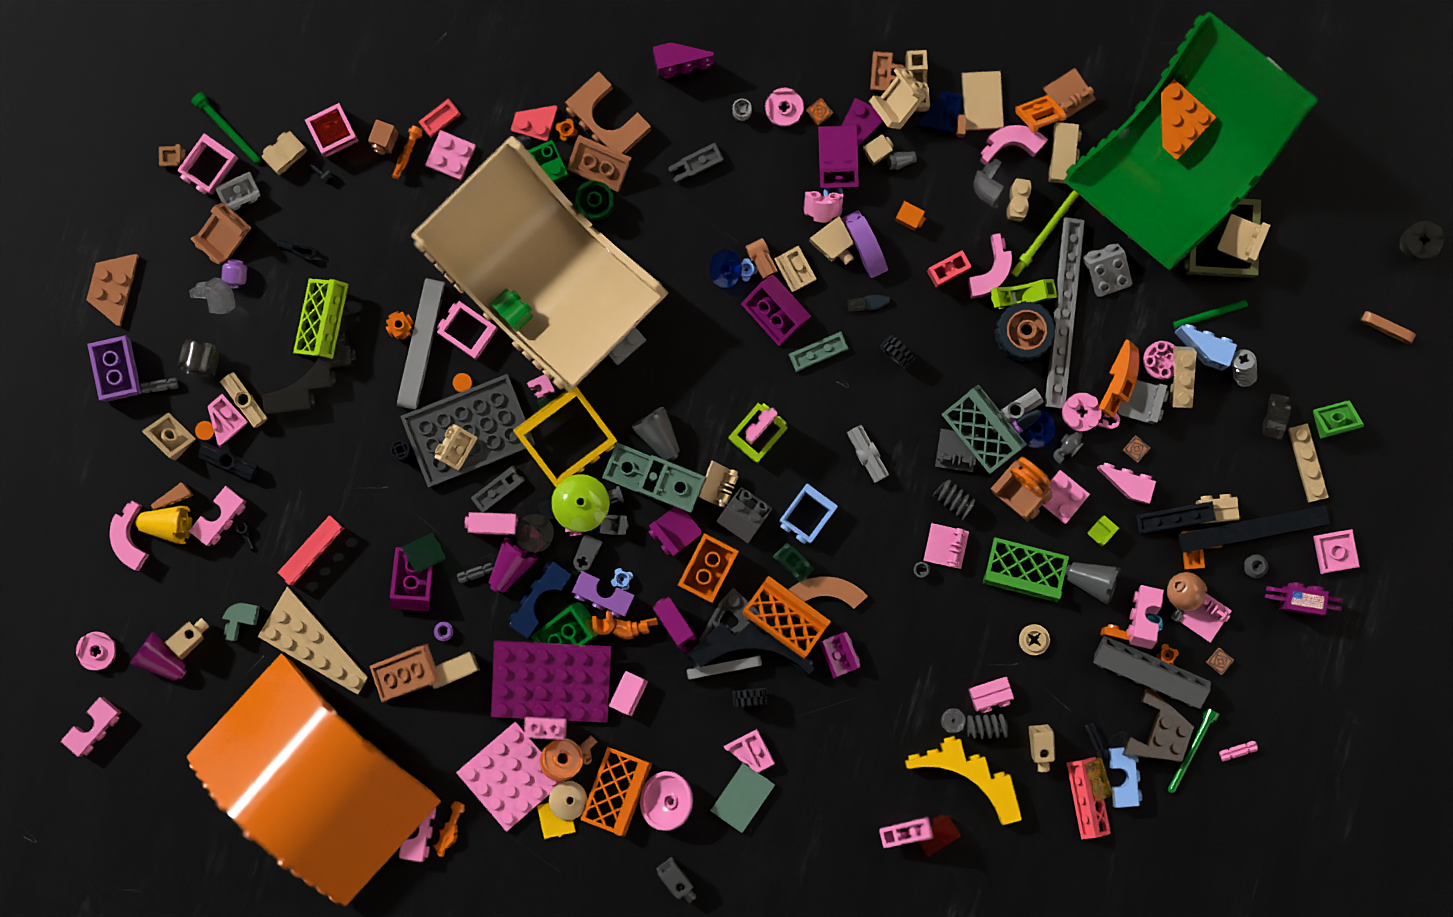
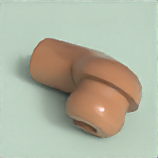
[579,735,597,765]

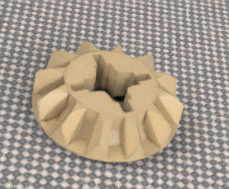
[1019,624,1050,655]

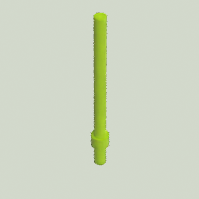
[1011,190,1079,277]

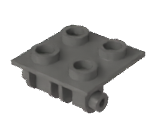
[935,429,979,472]

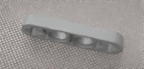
[687,656,762,679]

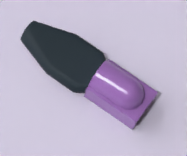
[1011,409,1042,434]

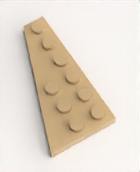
[258,587,368,694]

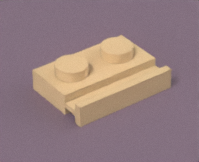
[774,246,816,293]

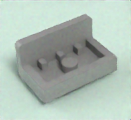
[215,172,260,211]

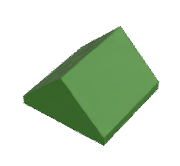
[1313,400,1364,439]

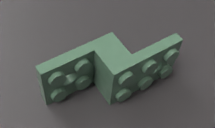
[602,443,705,513]

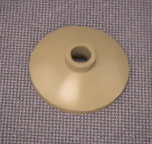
[549,781,587,820]

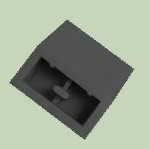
[716,487,773,543]

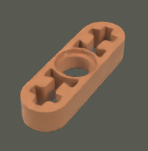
[1361,312,1416,344]

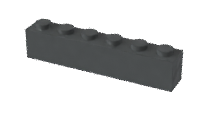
[1093,635,1211,709]

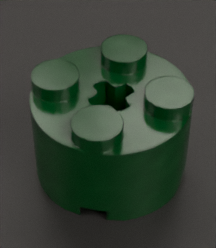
[575,180,614,222]

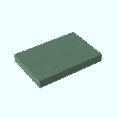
[710,763,775,833]

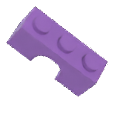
[572,571,635,618]

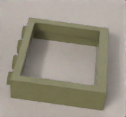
[1183,199,1261,278]

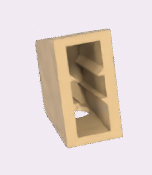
[810,216,854,265]
[165,618,209,661]
[1029,724,1055,772]

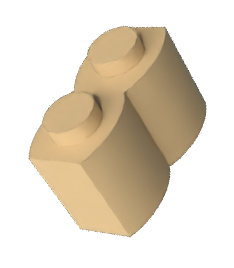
[262,131,307,175]
[1007,178,1031,222]

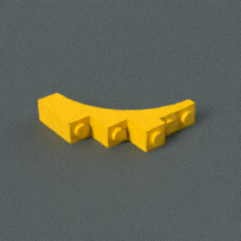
[905,736,1022,825]

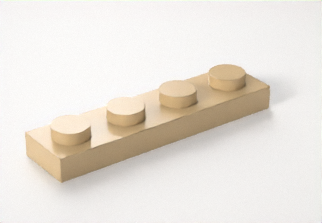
[1288,423,1328,503]

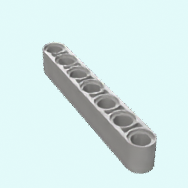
[397,278,445,410]

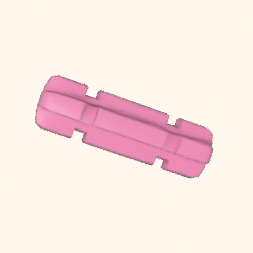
[1220,741,1258,761]

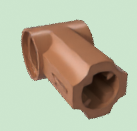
[745,238,778,279]

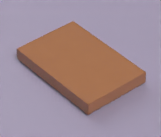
[566,135,631,192]

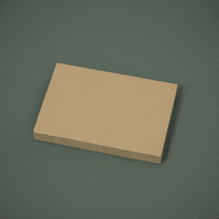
[962,71,1004,130]

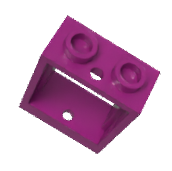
[653,597,699,654]

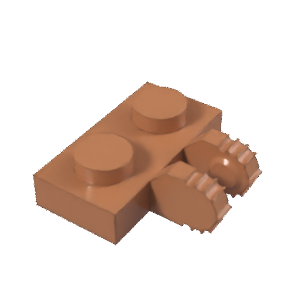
[870,52,906,92]

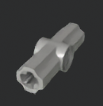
[989,388,1044,433]
[847,425,889,483]

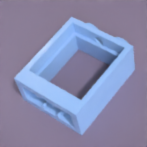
[779,484,838,544]

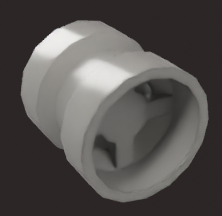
[733,99,752,121]

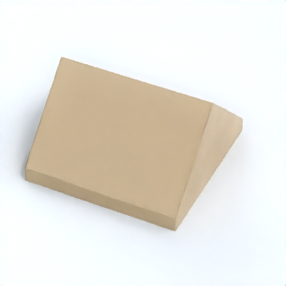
[143,413,196,461]

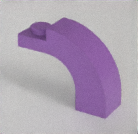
[841,210,888,278]

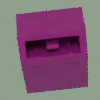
[653,42,714,79]
[818,125,859,188]

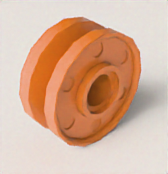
[1009,457,1051,497]
[539,739,583,782]

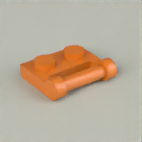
[1016,95,1066,132]

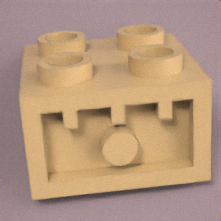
[1217,214,1270,264]

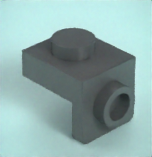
[597,515,628,535]

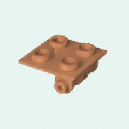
[1043,68,1096,118]

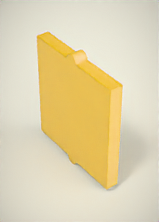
[537,798,576,839]

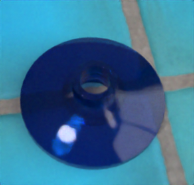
[709,249,742,288]
[1019,410,1056,448]

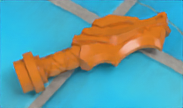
[392,126,423,179]
[433,801,465,857]

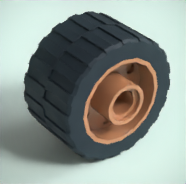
[995,301,1056,362]

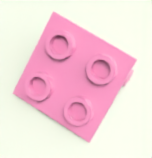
[923,523,969,569]
[1179,593,1231,642]

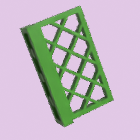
[983,537,1069,602]

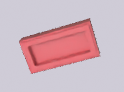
[419,99,461,137]

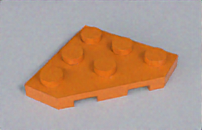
[1161,79,1217,160]

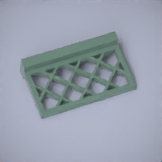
[942,384,1027,474]

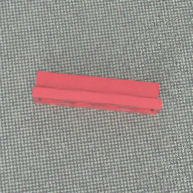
[278,515,345,586]
[1067,757,1111,839]

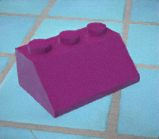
[741,274,811,346]

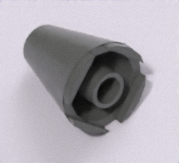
[632,407,680,462]
[1065,562,1121,605]

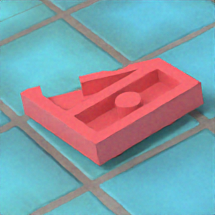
[510,106,558,142]

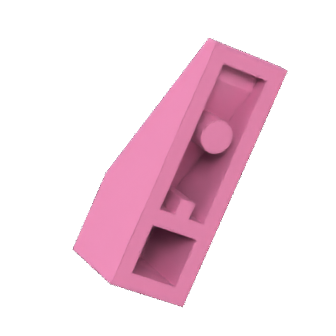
[879,818,933,848]

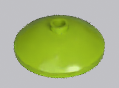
[552,474,610,532]

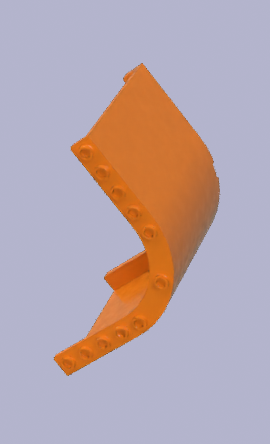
[186,653,441,906]

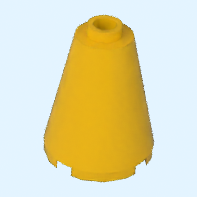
[135,506,192,544]

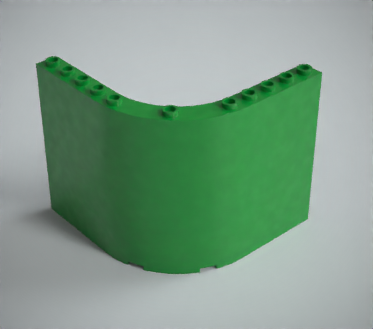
[1064,11,1318,271]

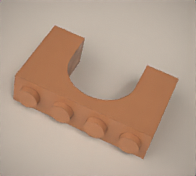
[565,71,651,155]

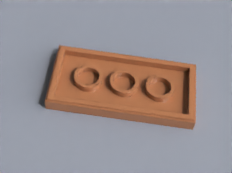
[370,644,440,702]

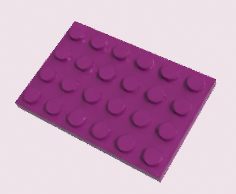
[491,641,611,722]

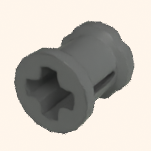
[607,486,624,504]

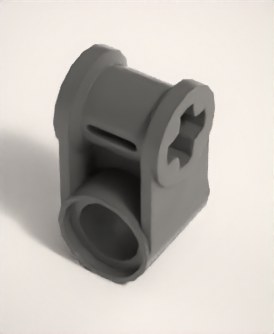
[573,534,603,572]

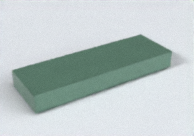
[789,332,849,372]

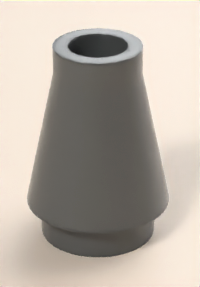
[887,151,917,171]

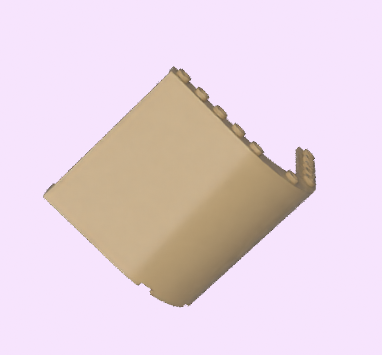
[411,136,668,393]

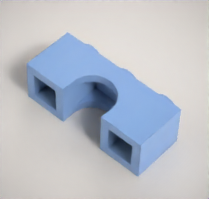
[1108,747,1142,807]

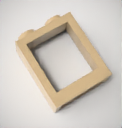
[429,652,480,688]

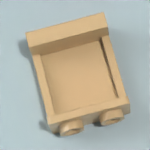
[869,67,927,129]

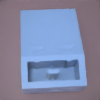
[1175,324,1237,371]

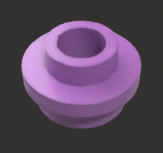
[434,622,453,641]

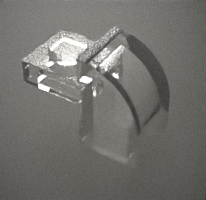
[974,159,1004,206]
[189,277,236,314]

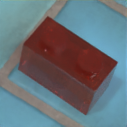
[918,814,961,856]

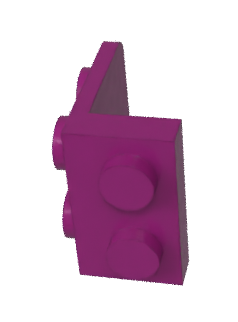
[649,506,702,557]

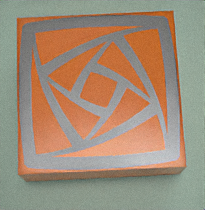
[806,98,833,125]

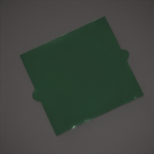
[402,533,446,574]

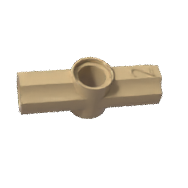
[220,372,268,428]

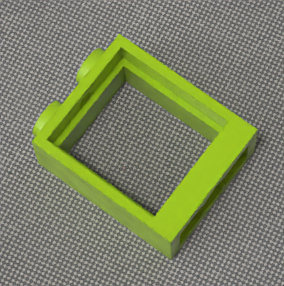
[728,403,787,463]

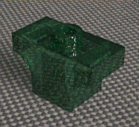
[773,543,814,584]

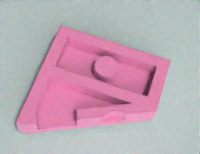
[724,729,775,773]

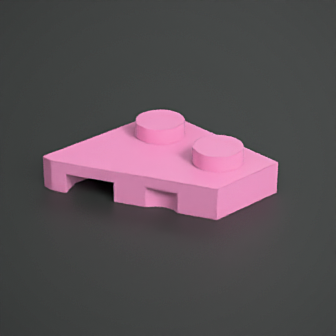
[207,394,248,447]

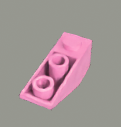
[1097,463,1156,505]

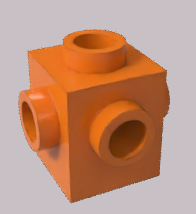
[385,311,414,340]

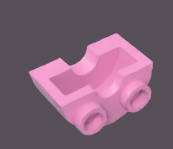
[804,191,843,223]

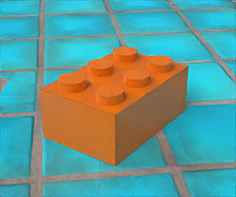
[678,533,739,603]

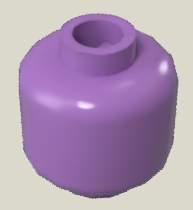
[221,260,247,288]

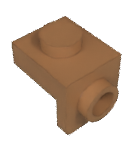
[159,144,186,167]

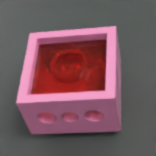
[305,103,358,158]

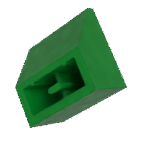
[528,140,569,184]

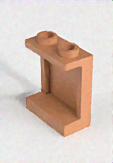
[191,202,251,264]
[991,460,1053,522]

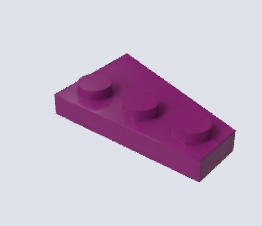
[842,98,883,148]

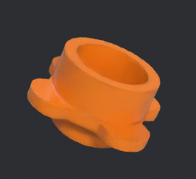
[556,119,578,141]
[1156,644,1179,665]

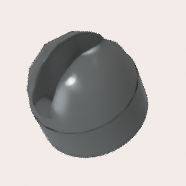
[914,562,930,577]

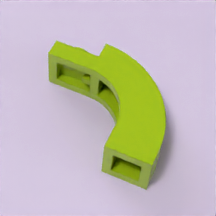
[991,279,1058,309]

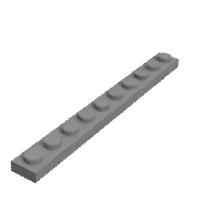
[1044,218,1084,409]

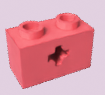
[927,250,972,288]

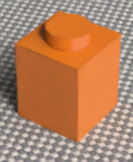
[895,201,926,231]

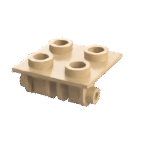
[698,461,739,508]

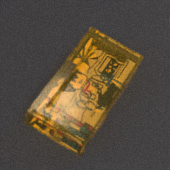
[1085,758,1113,801]

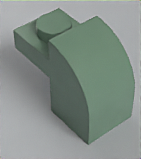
[223,603,260,641]

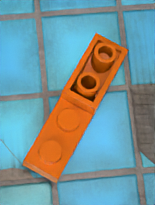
[1099,339,1139,418]

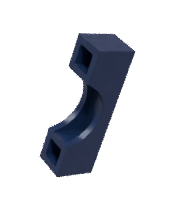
[509,562,573,639]

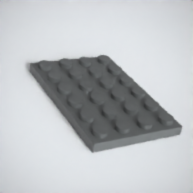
[400,374,536,488]

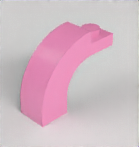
[980,125,1048,166]
[968,234,1012,299]
[110,501,149,571]

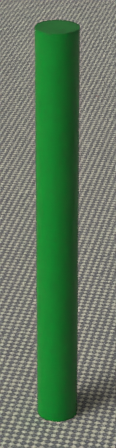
[1173,300,1248,329]

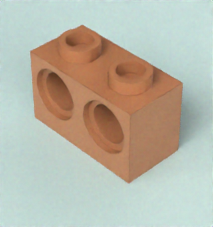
[368,119,399,155]

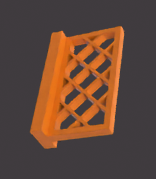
[742,576,831,658]
[580,747,652,836]

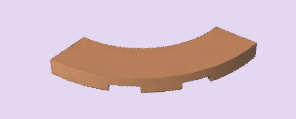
[788,577,868,609]

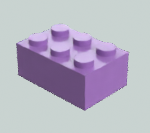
[87,336,142,402]

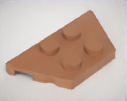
[87,254,139,327]

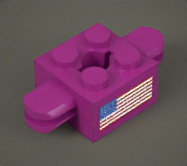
[1265,583,1343,616]

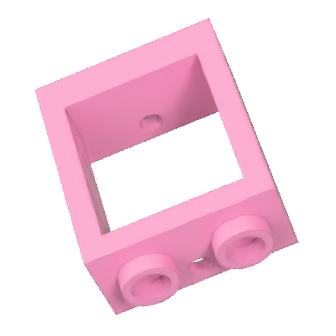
[177,134,238,195]
[437,301,498,360]
[465,512,518,536]
[524,717,567,739]

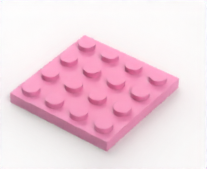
[456,722,564,832]

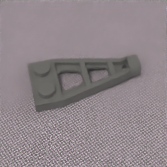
[689,588,760,652]

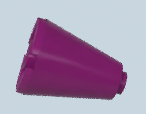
[489,538,537,593]
[131,632,187,681]

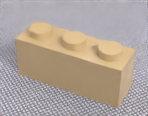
[1049,122,1082,184]

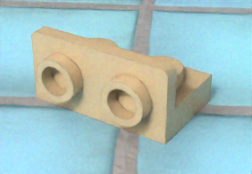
[435,424,478,471]

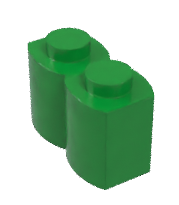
[490,288,534,332]

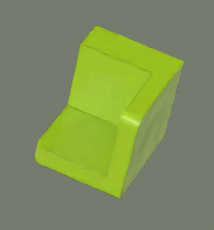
[1088,515,1119,546]

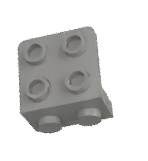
[1082,244,1132,297]
[1117,380,1169,425]

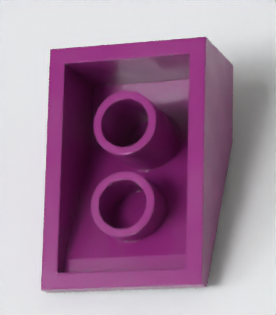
[390,547,434,612]

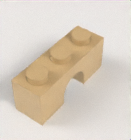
[906,50,930,112]
[1170,346,1197,408]

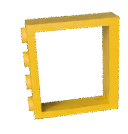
[513,386,617,487]

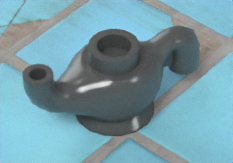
[1053,431,1084,464]

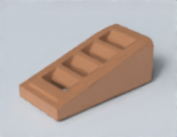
[151,483,194,510]

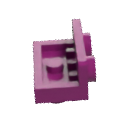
[819,632,861,678]

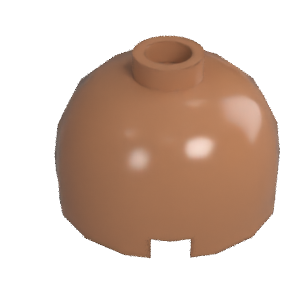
[1167,572,1207,611]

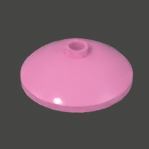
[640,772,693,830]

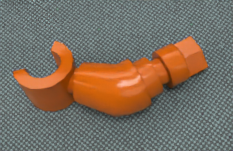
[592,610,658,640]

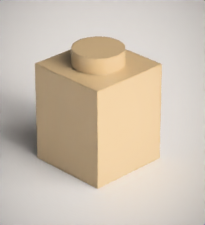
[862,135,893,166]

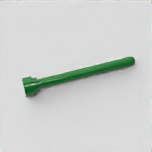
[191,92,261,164]
[1168,707,1220,793]

